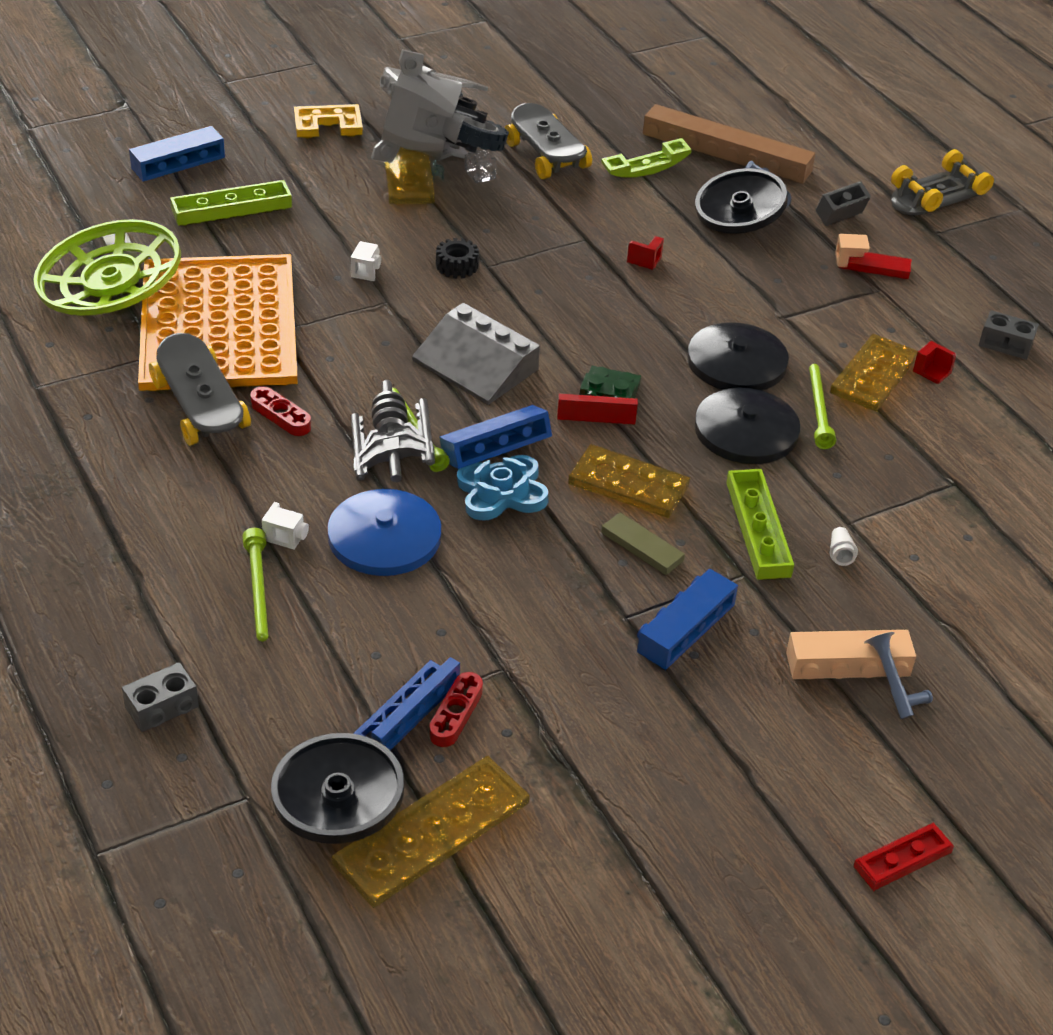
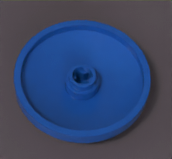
[328,489,441,576]

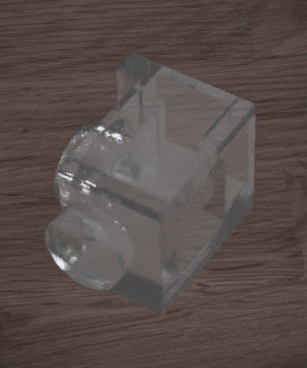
[465,150,497,183]

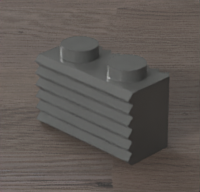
[815,181,871,226]

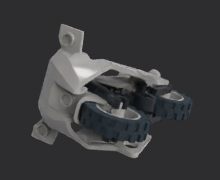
[371,49,509,163]

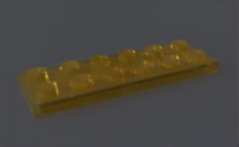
[332,755,530,908]

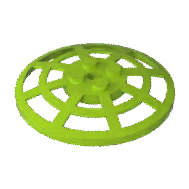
[34,219,181,316]

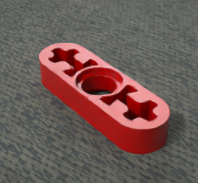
[250,387,311,436]
[429,672,483,747]

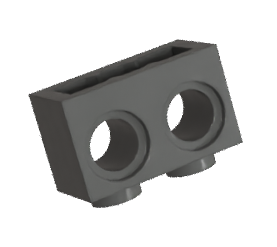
[979,310,1039,360]
[122,662,199,732]

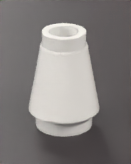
[830,527,858,566]

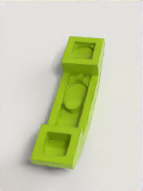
[601,138,691,178]

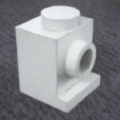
[351,241,381,281]
[262,502,309,550]

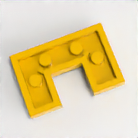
[294,104,363,138]

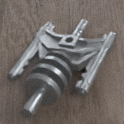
[351,380,435,482]

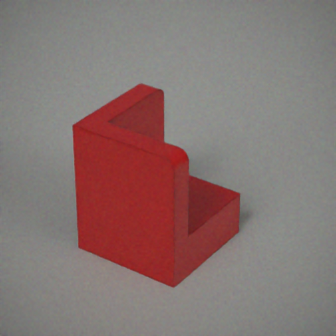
[627,236,664,270]
[913,341,956,384]

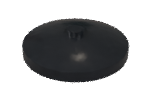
[695,168,788,234]
[687,322,789,391]
[695,388,800,464]
[271,733,404,844]

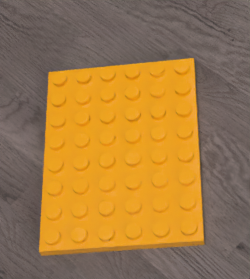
[138,254,298,391]

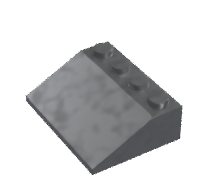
[412,303,540,405]

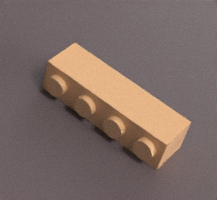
[786,630,916,679]

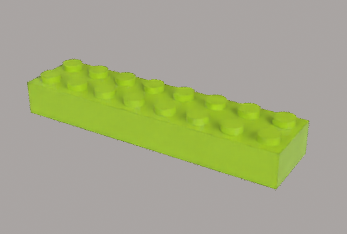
[170,180,292,226]
[726,469,794,580]

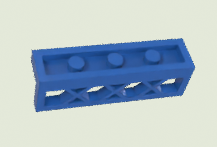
[353,657,460,750]

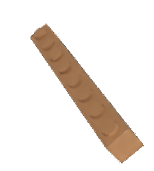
[643,104,816,184]

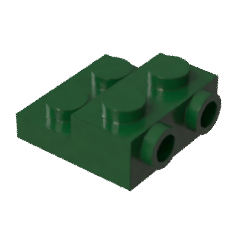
[579,365,641,399]

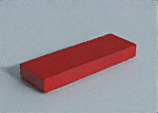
[838,252,912,279]
[557,394,638,425]
[853,822,954,891]

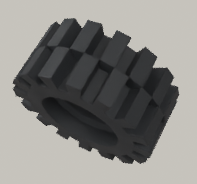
[436,238,479,279]

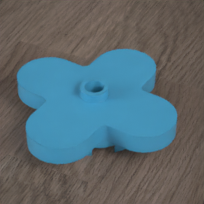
[457,455,548,520]

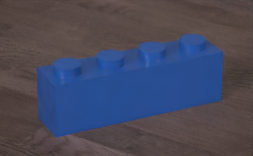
[129,126,225,182]
[439,405,552,469]
[637,568,738,670]

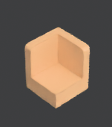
[835,234,870,267]

